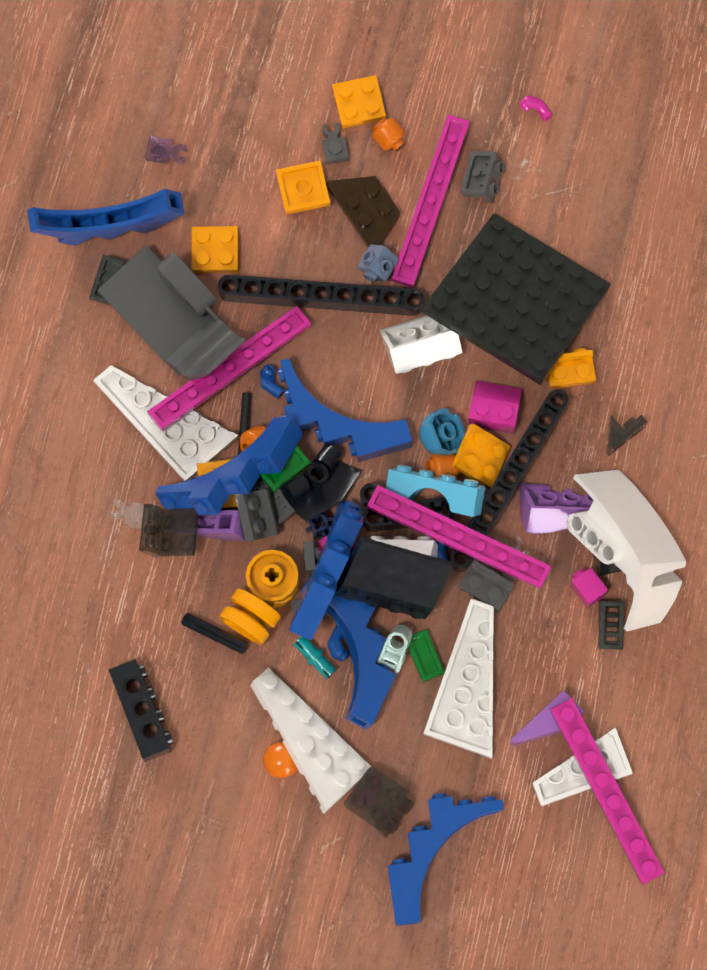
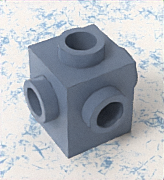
[357,244,399,282]

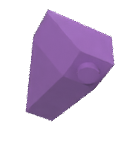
[519,483,594,534]

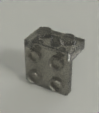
[344,767,415,838]

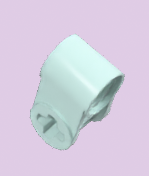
[376,625,412,674]

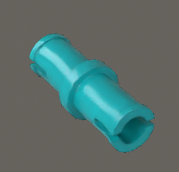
[293,636,337,680]

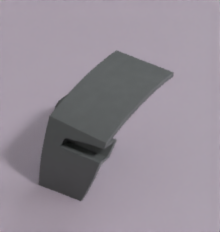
[97,245,245,380]

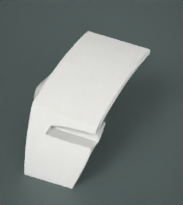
[567,470,686,631]

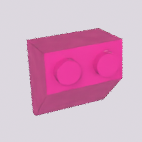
[468,380,522,434]

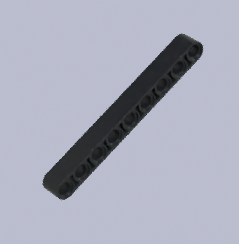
[218,275,424,316]
[450,389,568,572]

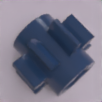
[305,512,333,540]

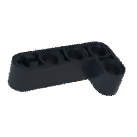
[360,483,454,532]

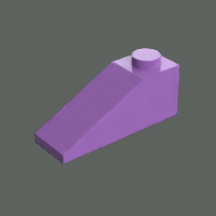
[174,510,245,541]
[510,690,584,747]

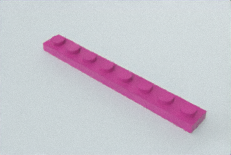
[392,115,470,288]
[147,306,311,431]
[367,485,551,590]
[549,698,664,885]

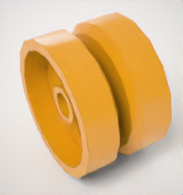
[246,550,300,608]
[219,588,281,646]

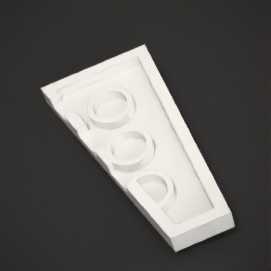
[532,728,633,807]

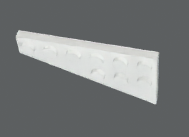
[93,365,239,482]
[423,599,494,759]
[250,668,372,814]

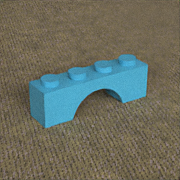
[386,465,485,517]

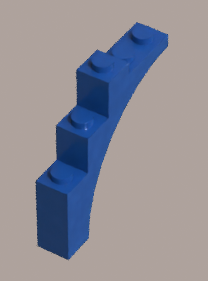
[27,189,185,246]
[277,358,412,463]
[155,417,303,515]
[289,500,364,640]
[301,577,396,730]
[388,793,504,927]

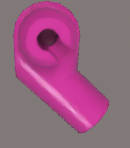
[520,95,553,121]

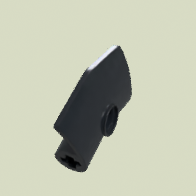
[280,444,361,522]

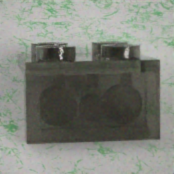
[139,504,199,557]

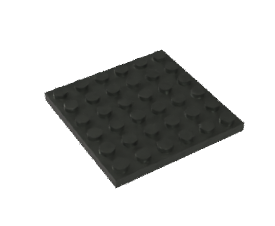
[421,213,611,385]

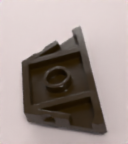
[326,176,400,248]

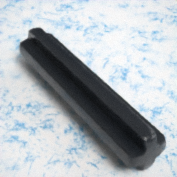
[181,613,248,654]

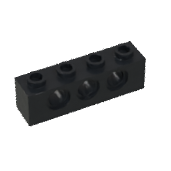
[109,659,174,762]

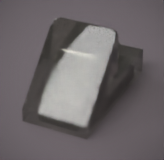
[606,415,647,456]

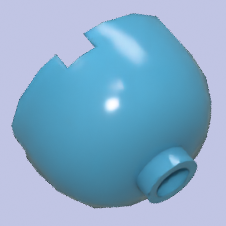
[419,408,466,455]

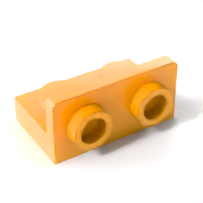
[547,348,596,389]

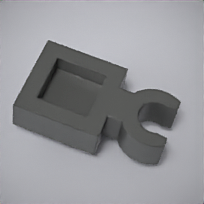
[322,123,349,165]

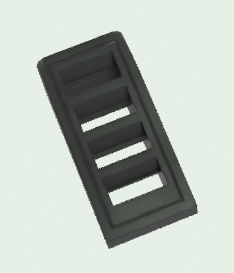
[598,600,625,650]

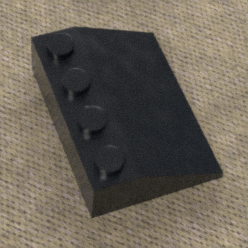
[335,537,454,619]

